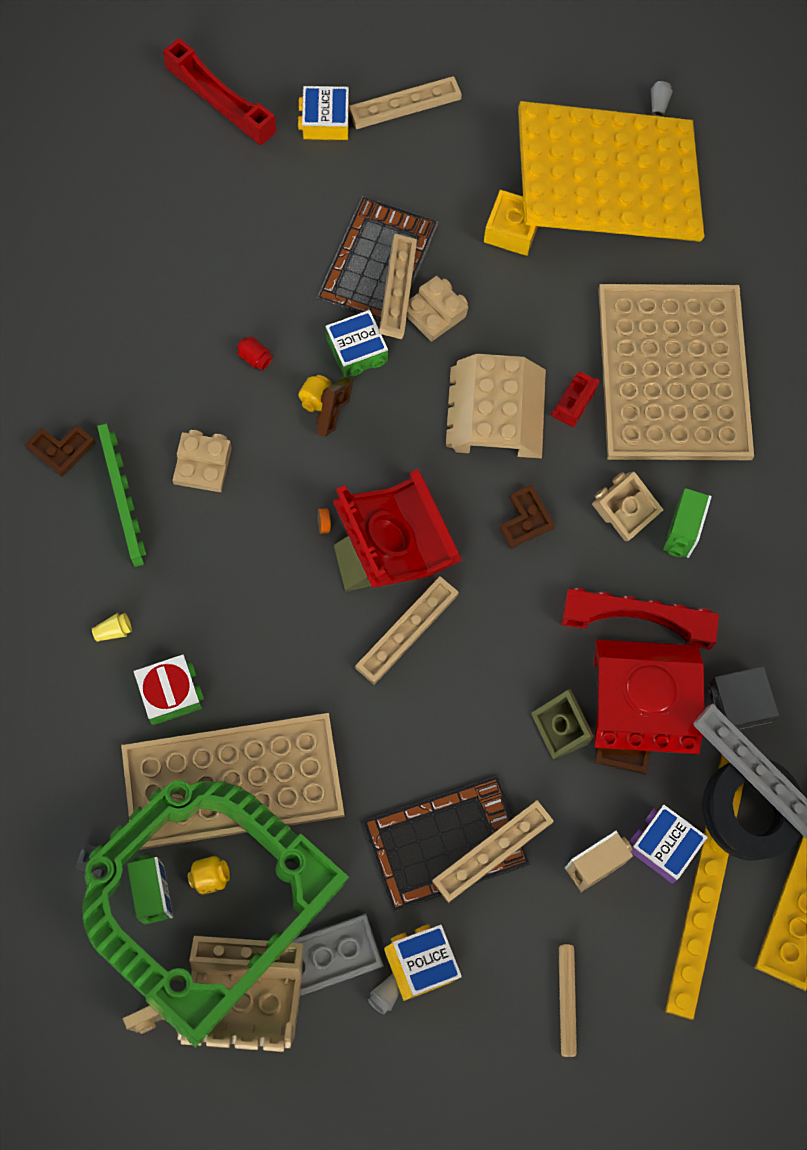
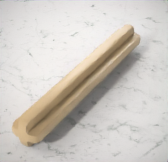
[559,944,577,1057]

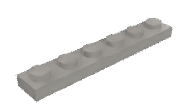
[693,704,807,838]

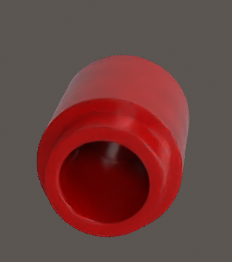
[237,336,273,371]

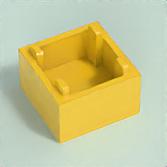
[484,190,538,256]

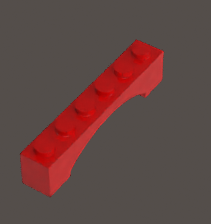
[163,38,277,146]
[561,588,719,650]

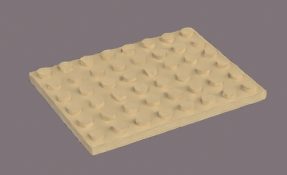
[598,284,754,460]

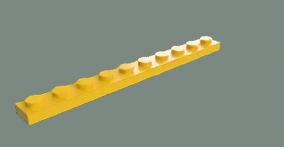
[665,754,744,1020]

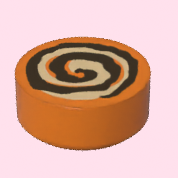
[318,508,331,534]

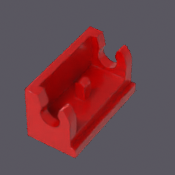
[551,372,600,428]

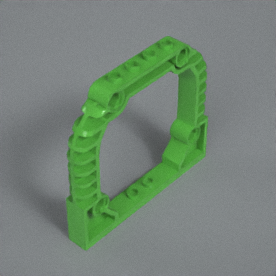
[82,780,349,1048]

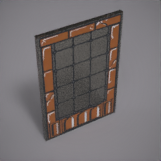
[364,775,530,912]

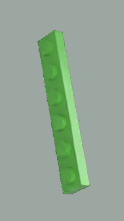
[97,423,146,567]

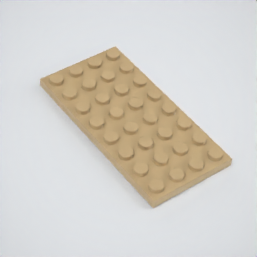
[121,713,345,850]

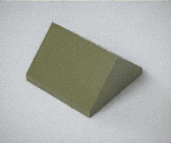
[334,536,371,592]
[531,689,593,759]

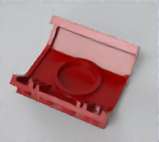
[333,469,463,588]
[593,639,705,754]

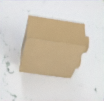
[565,831,633,892]

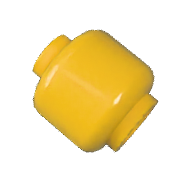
[298,375,332,412]
[188,856,230,895]

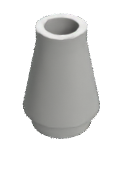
[651,81,673,117]
[368,973,400,1014]

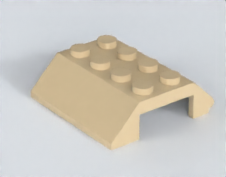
[446,354,546,459]
[177,936,303,1052]

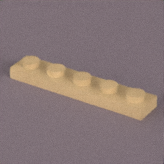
[349,76,462,129]
[379,234,417,339]
[355,577,459,685]
[432,800,554,903]

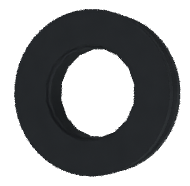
[702,759,802,861]

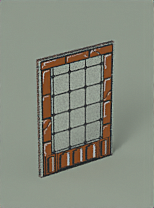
[317,196,439,321]

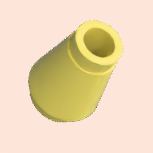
[92,613,132,642]

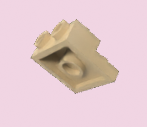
[407,276,468,342]
[172,430,232,492]
[592,472,663,541]

